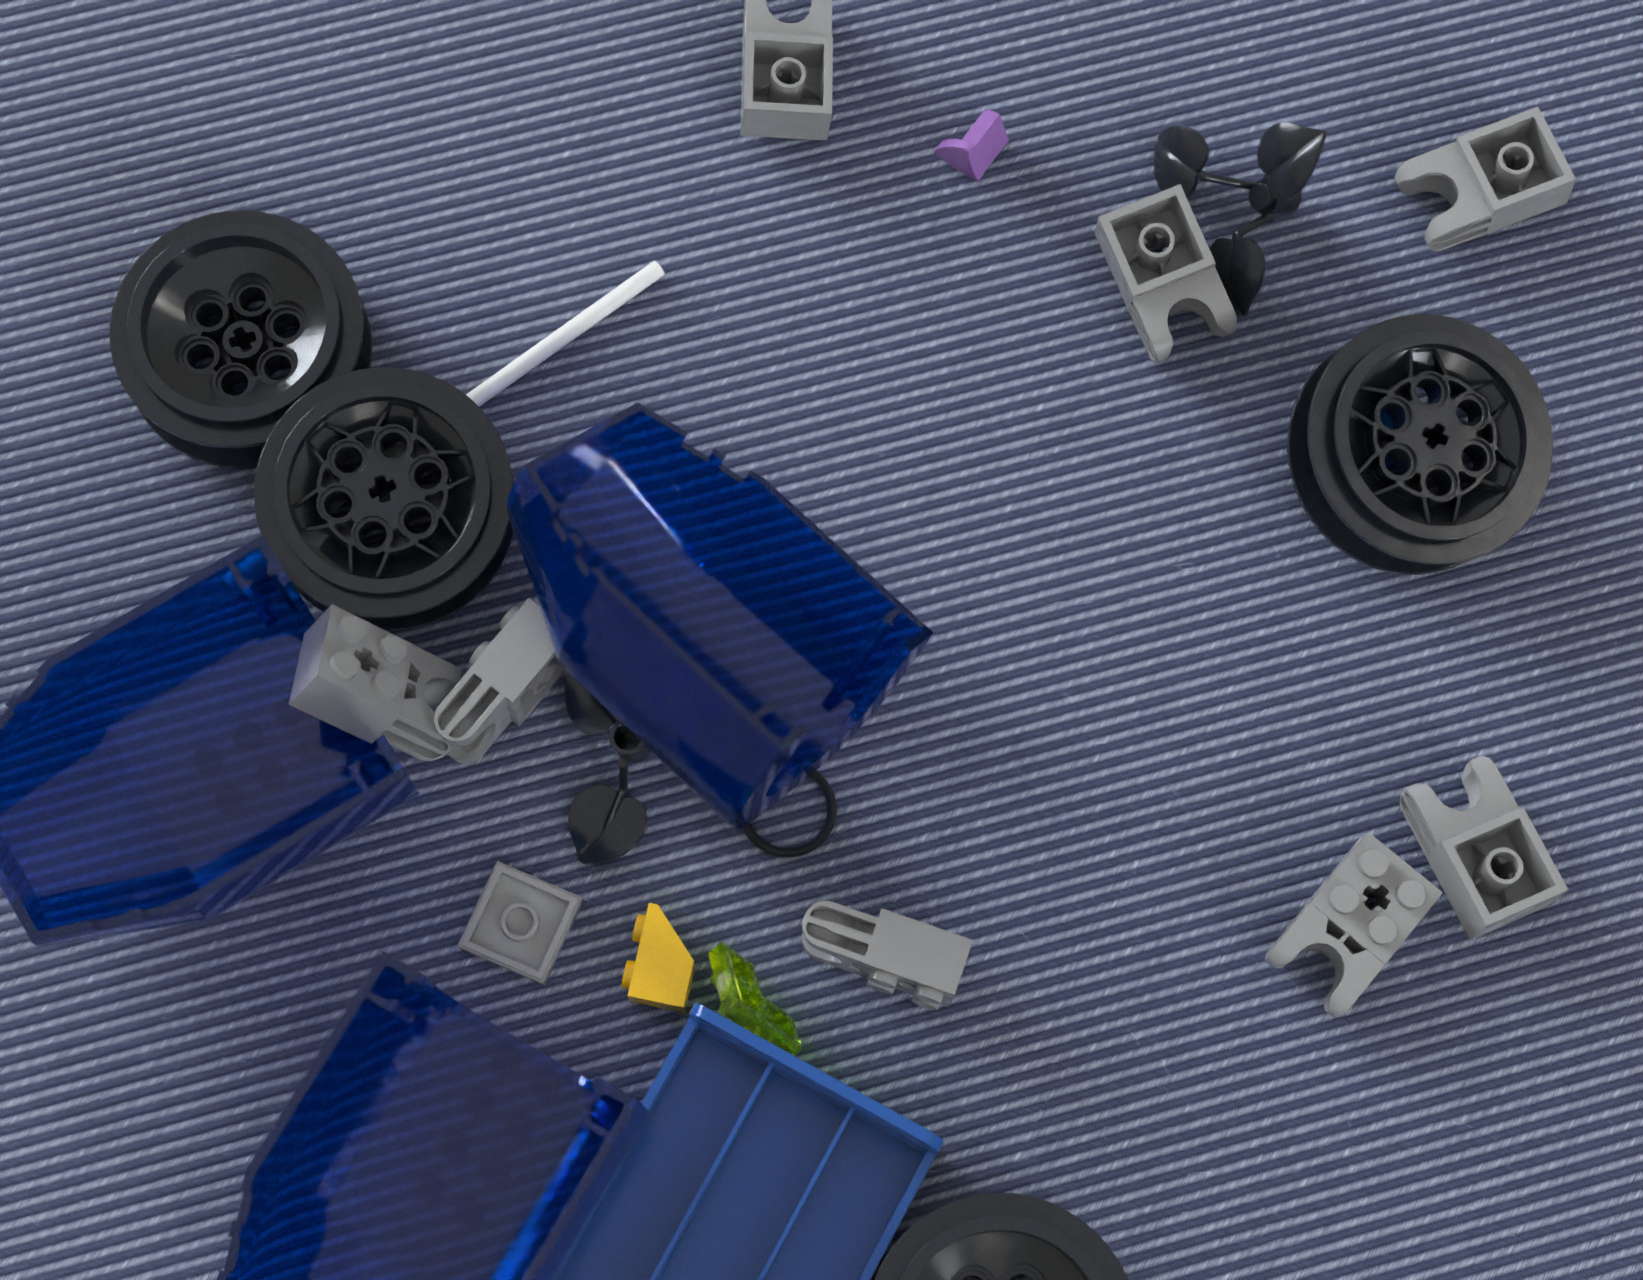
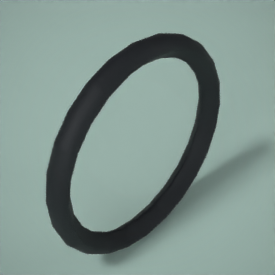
[739,761,837,857]

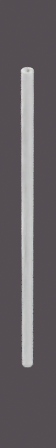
[218,260,665,585]

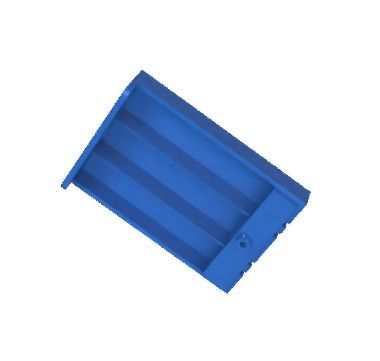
[542,1003,944,1280]

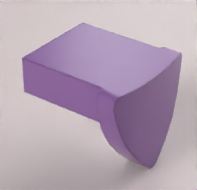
[934,108,1009,181]

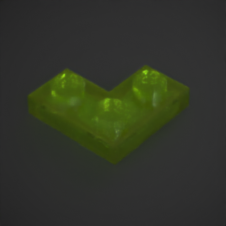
[708,941,802,1056]

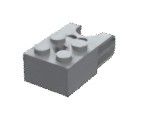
[740,0,833,141]
[1394,106,1576,252]
[1094,184,1237,363]
[434,598,576,763]
[289,604,462,761]
[1399,756,1569,940]
[1265,832,1443,1018]
[801,901,973,1010]

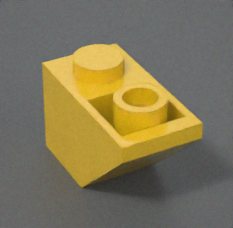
[621,903,695,1013]

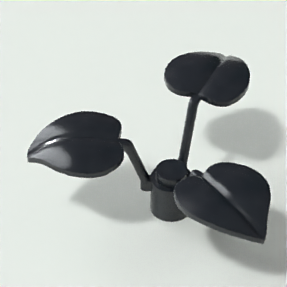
[1154,123,1327,316]
[565,653,767,865]

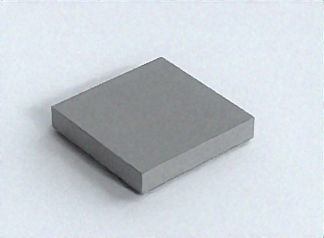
[457,861,583,986]

